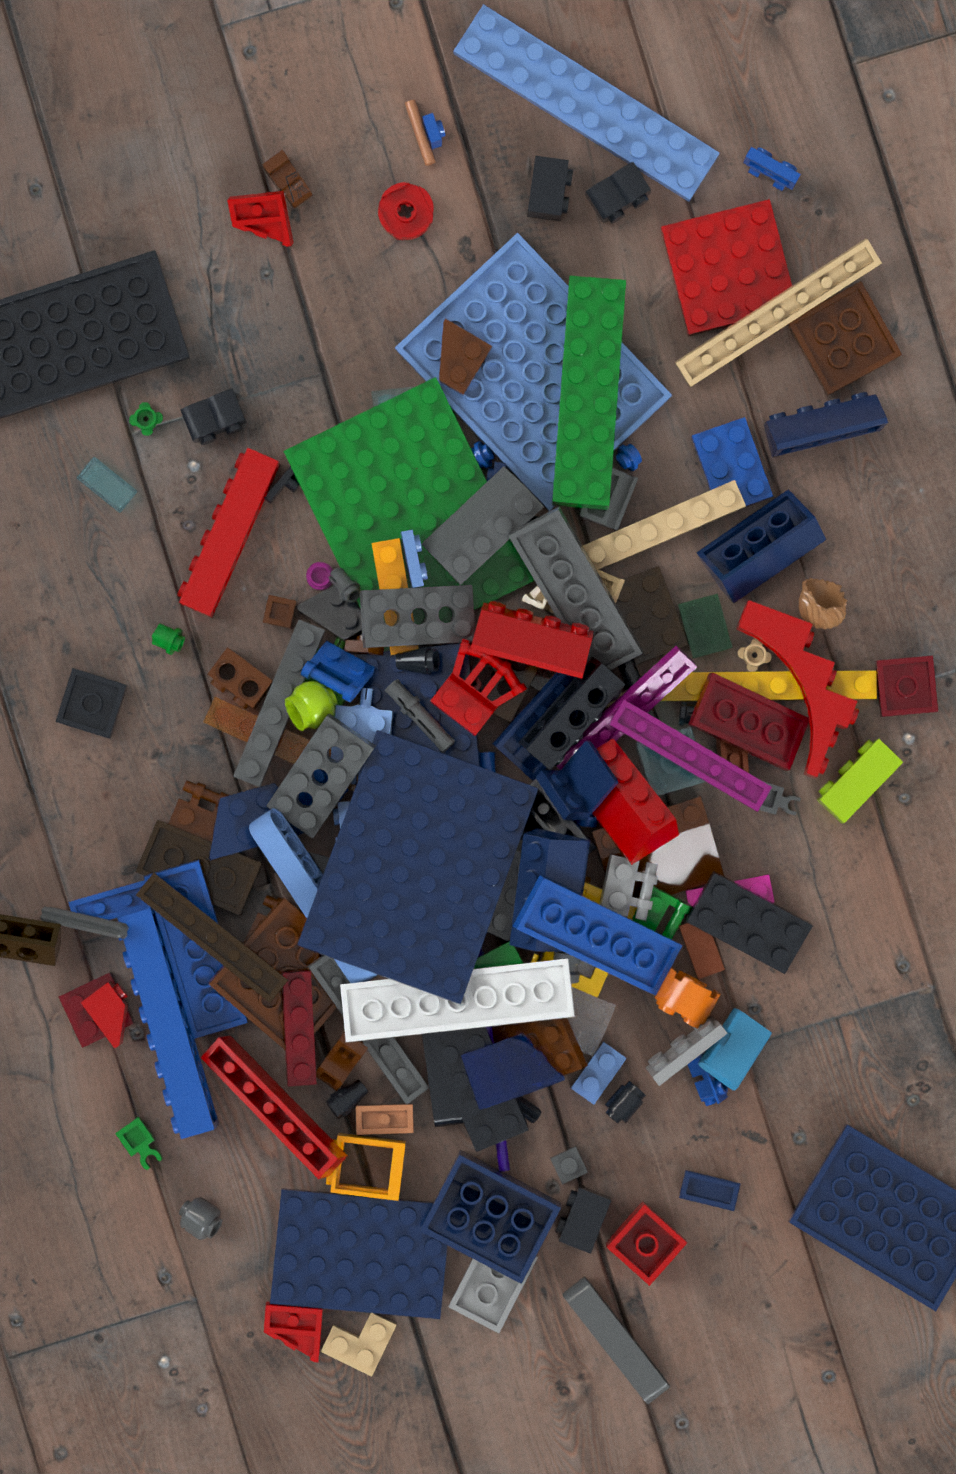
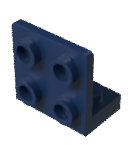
[535,741,618,820]

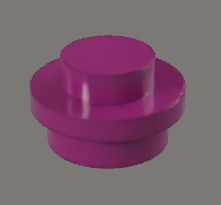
[306,562,333,590]

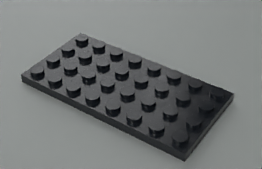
[0,250,190,419]

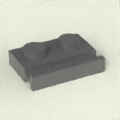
[579,468,638,531]

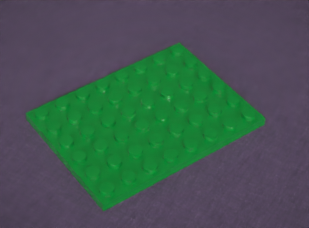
[284,377,535,652]

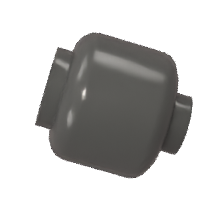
[179,1197,223,1240]

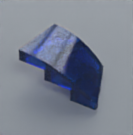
[461,1033,565,1110]

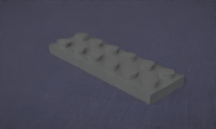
[509,507,643,670]

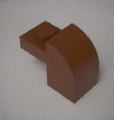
[316,1032,368,1091]

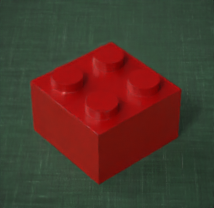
[605,1201,687,1286]

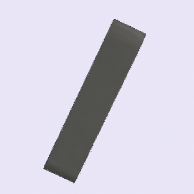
[562,1276,670,1405]

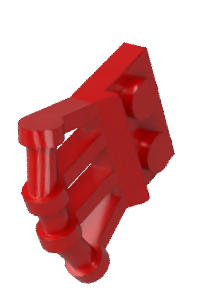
[430,638,527,736]

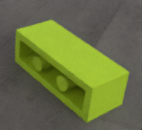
[817,739,903,824]

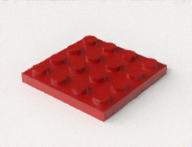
[661,199,792,336]

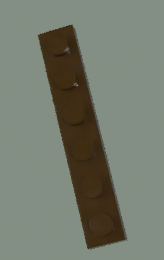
[136,873,288,1003]

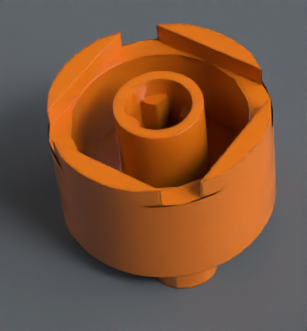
[654,967,721,1029]

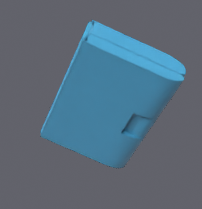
[698,1008,772,1091]

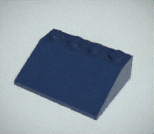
[420,1150,561,1284]

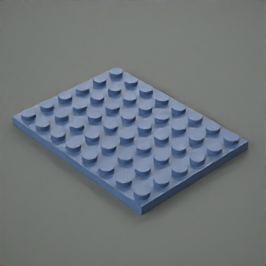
[395,233,672,511]

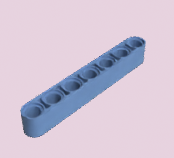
[249,808,378,983]

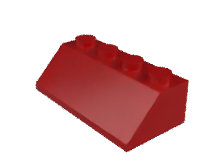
[470,601,594,678]
[592,739,679,865]

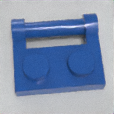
[301,641,375,702]

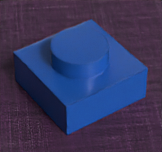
[422,113,446,149]

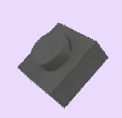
[550,1146,588,1185]

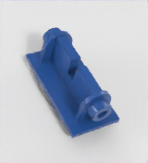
[688,1050,728,1106]

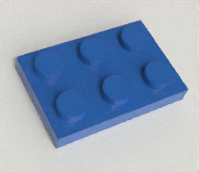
[691,417,773,507]

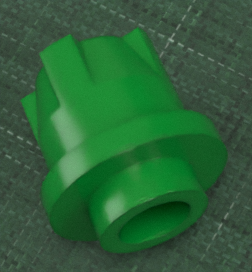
[152,623,185,655]

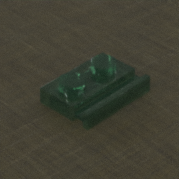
[677,593,733,659]

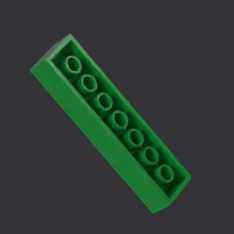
[552,276,626,510]

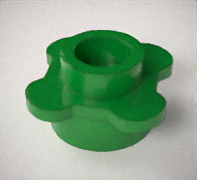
[129,402,163,436]

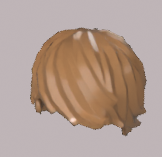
[799,578,847,630]

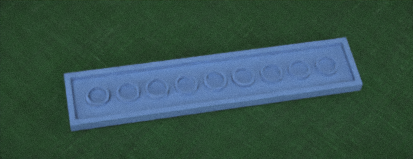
[453,4,720,202]

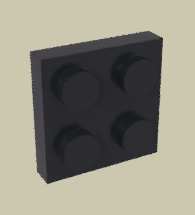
[55,668,128,739]

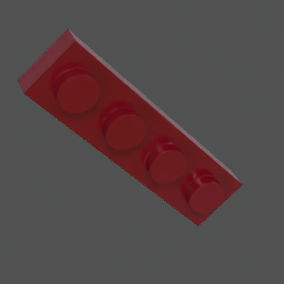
[281,970,317,1087]

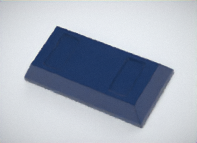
[679,1170,741,1211]

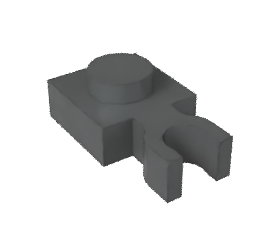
[759,782,801,816]

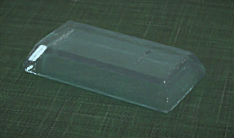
[77,457,138,513]

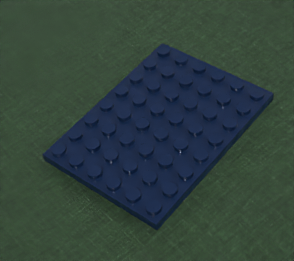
[297,730,538,1005]

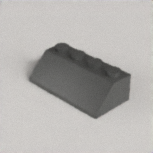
[421,467,544,585]

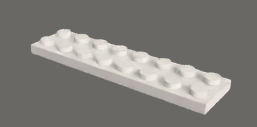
[340,959,575,1042]

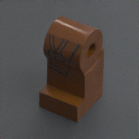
[262,150,313,209]

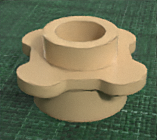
[738,639,771,672]

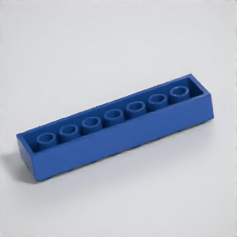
[117,908,219,1139]

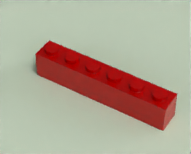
[177,448,280,618]
[200,1035,348,1179]

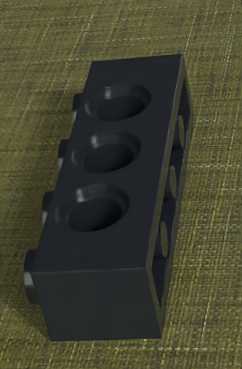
[518,657,625,770]

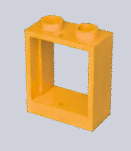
[326,1133,406,1201]

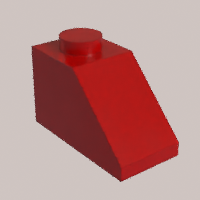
[81,981,129,1049]

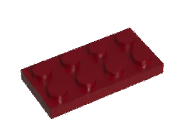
[688,673,809,771]

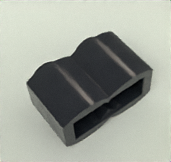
[585,162,651,224]
[180,388,247,445]

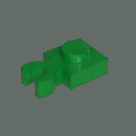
[115,1116,163,1170]

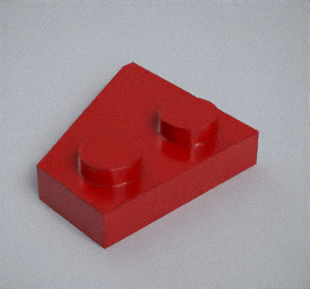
[227,191,294,247]
[264,1301,323,1363]

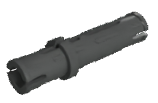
[385,679,456,753]

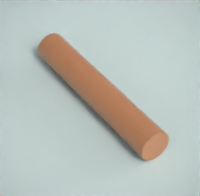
[405,100,436,166]

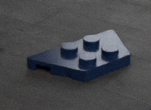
[209,783,305,861]

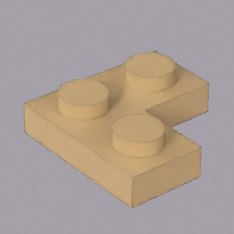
[321,1313,397,1377]

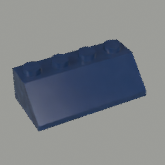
[764,392,888,458]
[696,489,826,603]
[510,829,590,952]

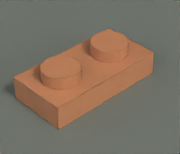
[356,1104,414,1135]

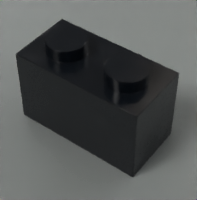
[527,155,573,221]
[555,1185,611,1254]

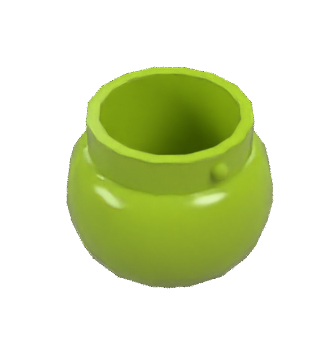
[285,681,337,731]

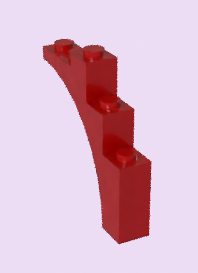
[736,600,859,778]

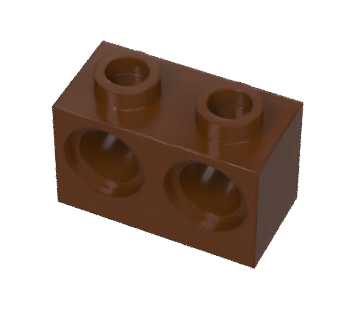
[207,647,273,710]

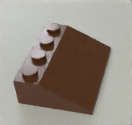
[591,796,725,898]

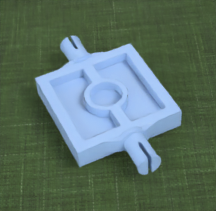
[331,688,394,784]

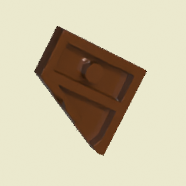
[439,319,492,396]

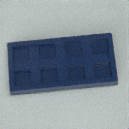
[492,672,597,781]

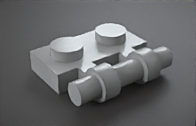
[599,855,658,920]

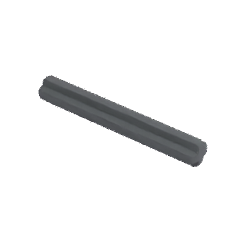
[40,906,129,939]

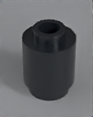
[605,1081,646,1124]

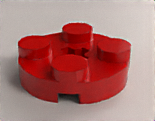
[378,182,434,240]

